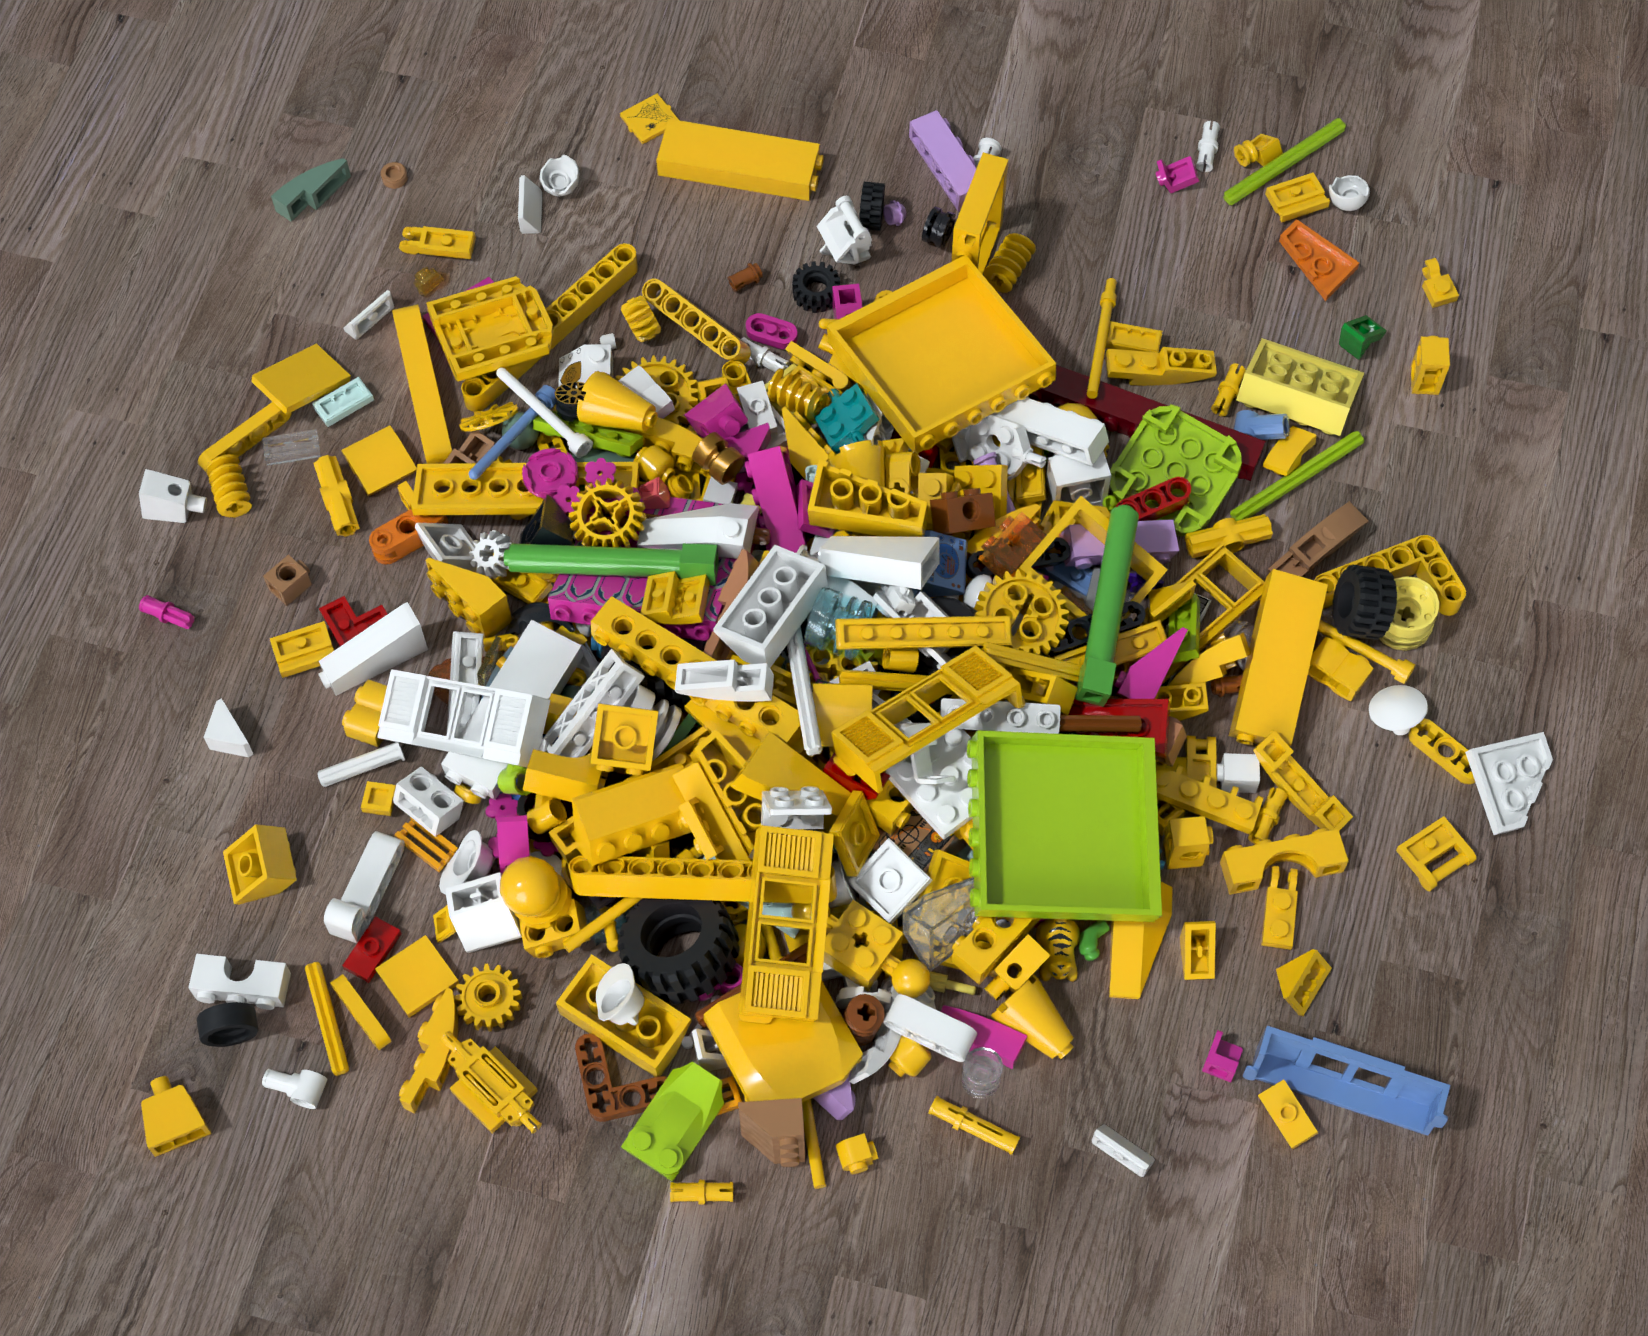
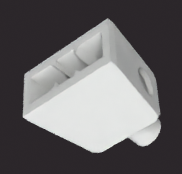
[139,469,207,523]

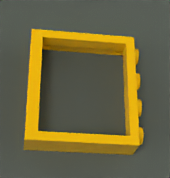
[951,152,1009,274]
[1012,496,1168,639]

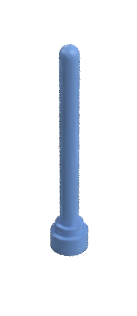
[469,385,557,480]

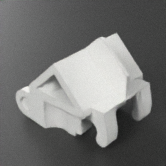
[817,195,872,265]

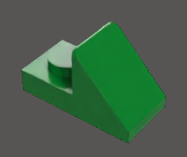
[1339,315,1387,360]

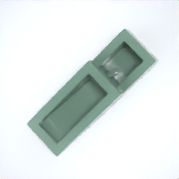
[271,158,351,222]

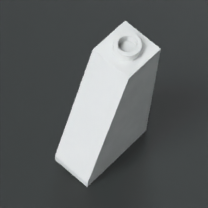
[818,536,939,590]
[318,602,428,696]

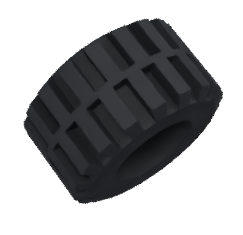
[1332,565,1397,640]

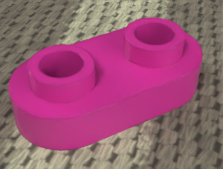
[746,313,798,350]

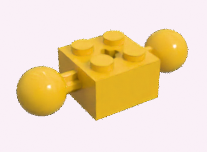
[791,900,931,998]

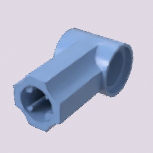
[1234,410,1290,440]

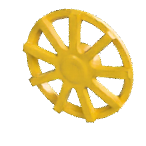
[459,402,519,432]

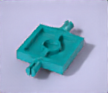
[815,383,880,454]

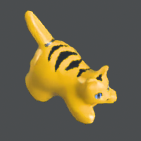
[1036,919,1080,982]

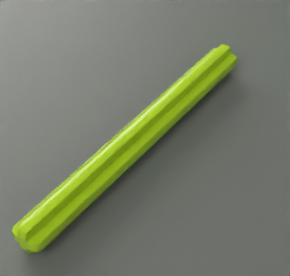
[1223,118,1346,205]
[1230,431,1364,521]

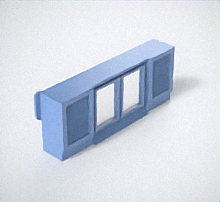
[1243,1026,1450,1136]

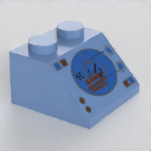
[911,530,968,598]

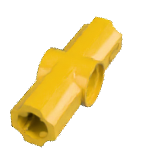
[313,455,360,537]
[1185,514,1273,558]

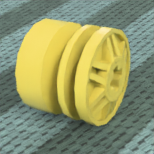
[1379,576,1439,651]

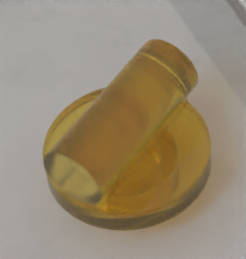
[413,267,443,297]

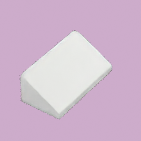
[518,175,542,234]
[343,290,394,340]
[1092,1124,1155,1177]

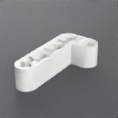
[324,831,405,943]

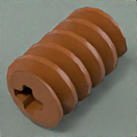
[842,994,885,1047]

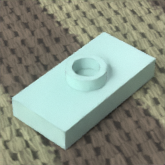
[312,377,374,427]

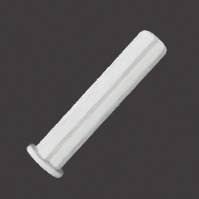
[318,741,405,787]

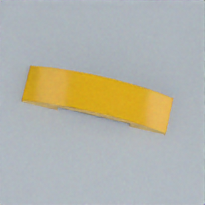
[1253,730,1353,831]

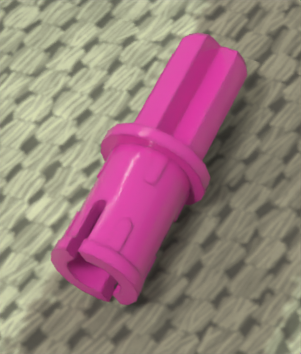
[139,595,195,629]

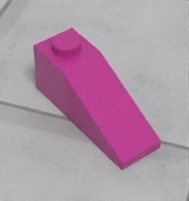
[1114,627,1188,699]

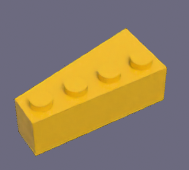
[808,459,928,537]
[689,729,762,860]

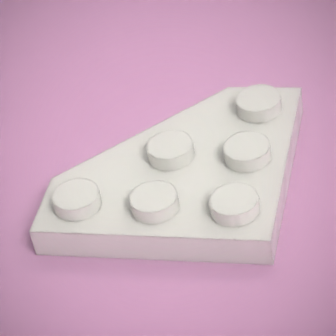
[1465,732,1553,835]

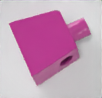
[684,384,748,438]

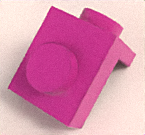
[1156,156,1199,194]

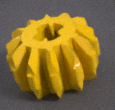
[621,295,661,342]

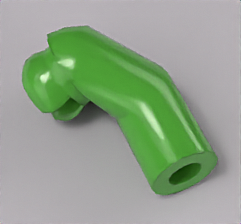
[1079,920,1110,961]

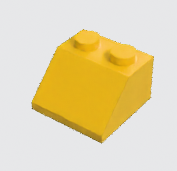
[223,824,297,905]

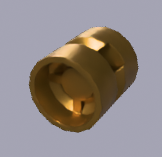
[692,432,745,485]

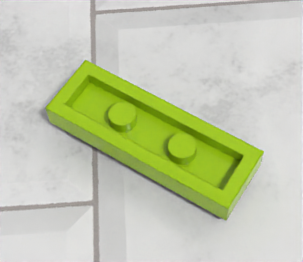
[1168,594,1200,663]

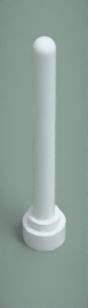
[496,368,593,458]

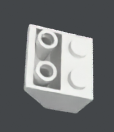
[445,872,522,953]

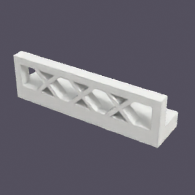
[544,649,645,758]

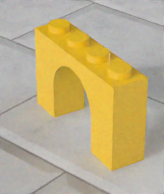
[523,693,609,802]

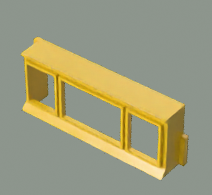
[1114,543,1265,685]

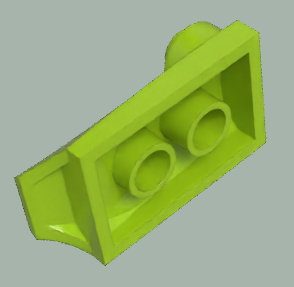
[621,1062,725,1182]

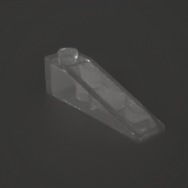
[903,877,979,972]

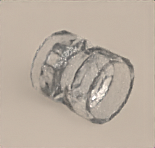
[961,1047,1003,1099]

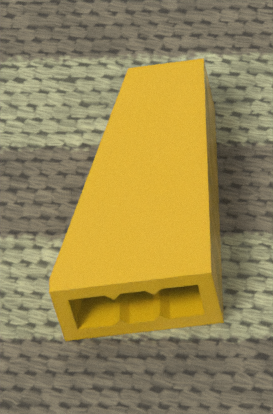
[730,732,851,830]

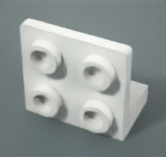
[761,786,832,829]

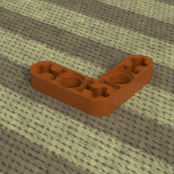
[575,1034,667,1122]

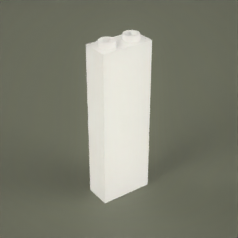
[441,620,584,800]

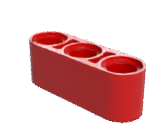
[1116,477,1191,521]

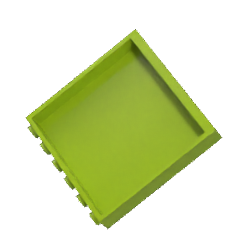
[967,730,1162,922]

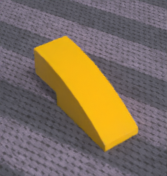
[1168,632,1251,686]

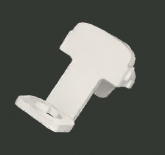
[893,723,955,784]

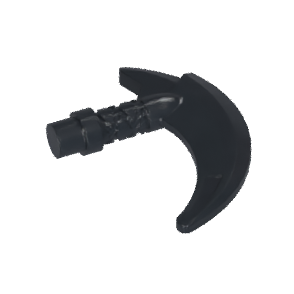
[505,602,575,636]

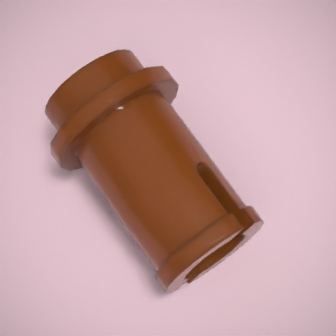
[727,263,763,292]
[1211,674,1243,697]

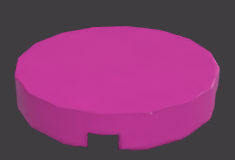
[522,448,579,498]

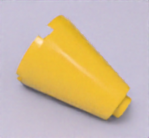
[577,371,658,432]
[828,440,885,487]
[990,974,1074,1059]

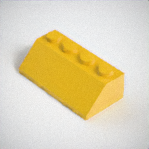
[571,763,691,866]
[556,954,692,1077]

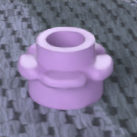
[883,200,906,226]

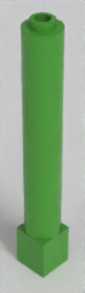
[1075,505,1139,707]
[504,543,719,585]

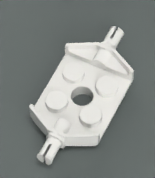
[952,414,1046,480]

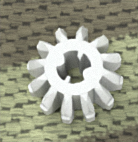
[468,530,515,579]

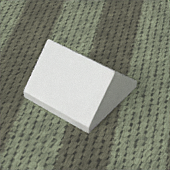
[415,523,477,572]

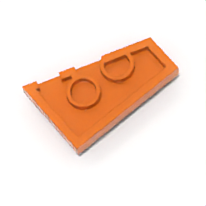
[1279,219,1359,301]

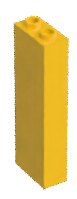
[656,119,824,201]
[1229,569,1328,746]

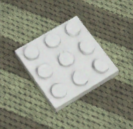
[886,729,973,840]

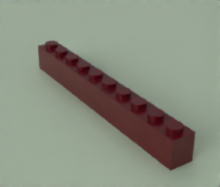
[1028,365,1266,481]

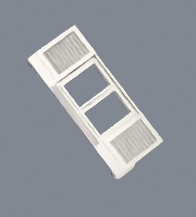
[377,669,550,768]

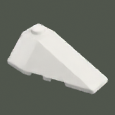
[637,503,759,559]

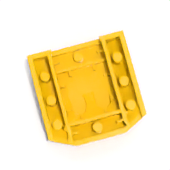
[426,276,554,382]
[704,980,863,1103]

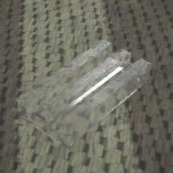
[262,429,321,466]

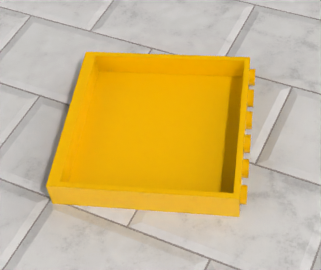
[827,255,1056,453]

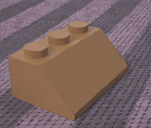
[738,1098,805,1167]

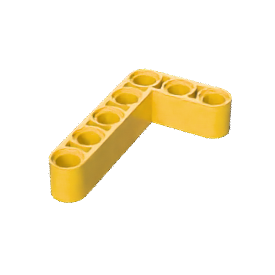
[1314,535,1466,616]

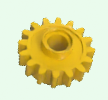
[454,964,522,1032]

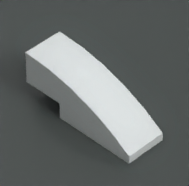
[675,659,774,702]

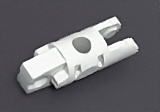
[880,584,916,614]

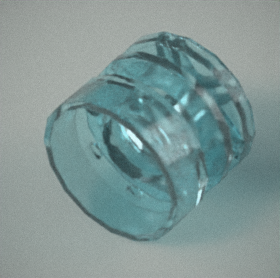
[804,587,873,661]

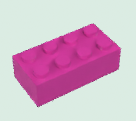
[745,446,810,553]

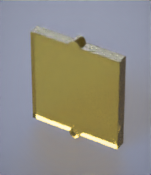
[477,636,503,701]

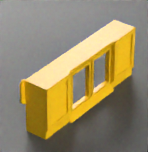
[831,645,1025,794]
[738,825,834,1024]

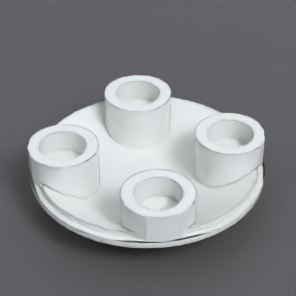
[1369,685,1428,735]

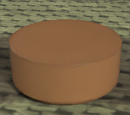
[381,162,408,189]

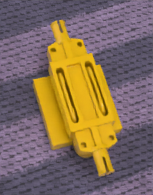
[440,1031,542,1134]

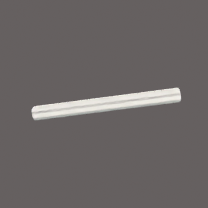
[787,626,822,756]

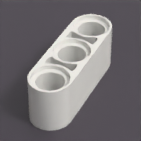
[883,994,977,1062]

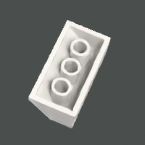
[713,545,828,668]

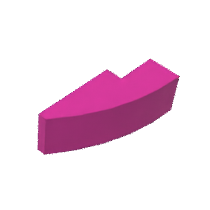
[940,1005,1027,1069]

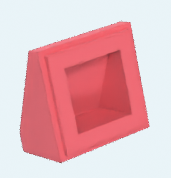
[638,477,670,509]

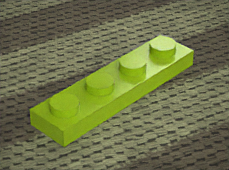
[533,410,643,457]

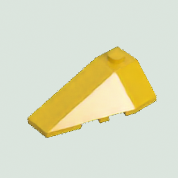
[1109,882,1172,999]

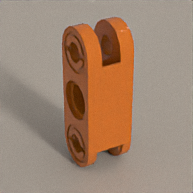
[369,509,449,564]

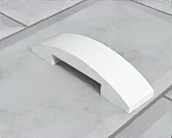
[849,976,901,1084]

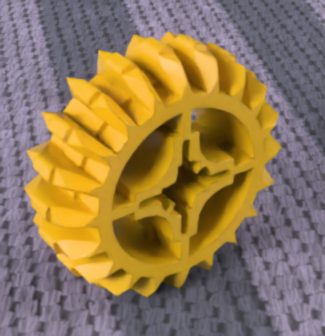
[569,478,647,548]

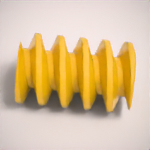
[984,233,1036,293]
[767,368,828,421]
[206,454,252,518]

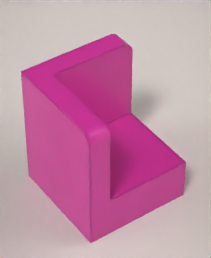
[1202,1030,1243,1083]

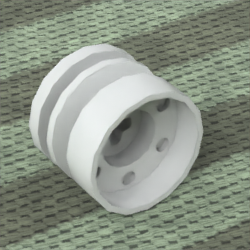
[623,684,682,761]

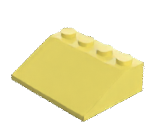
[1236,338,1364,436]

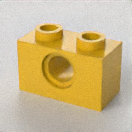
[1163,816,1213,870]

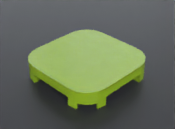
[1110,404,1242,537]

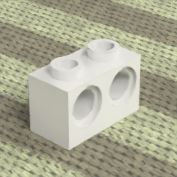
[393,767,464,837]

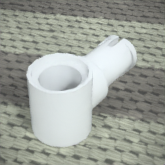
[262,1069,327,1109]

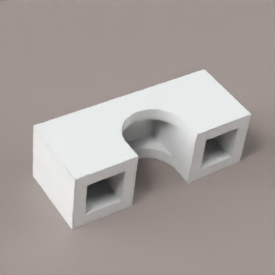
[189,954,291,1010]

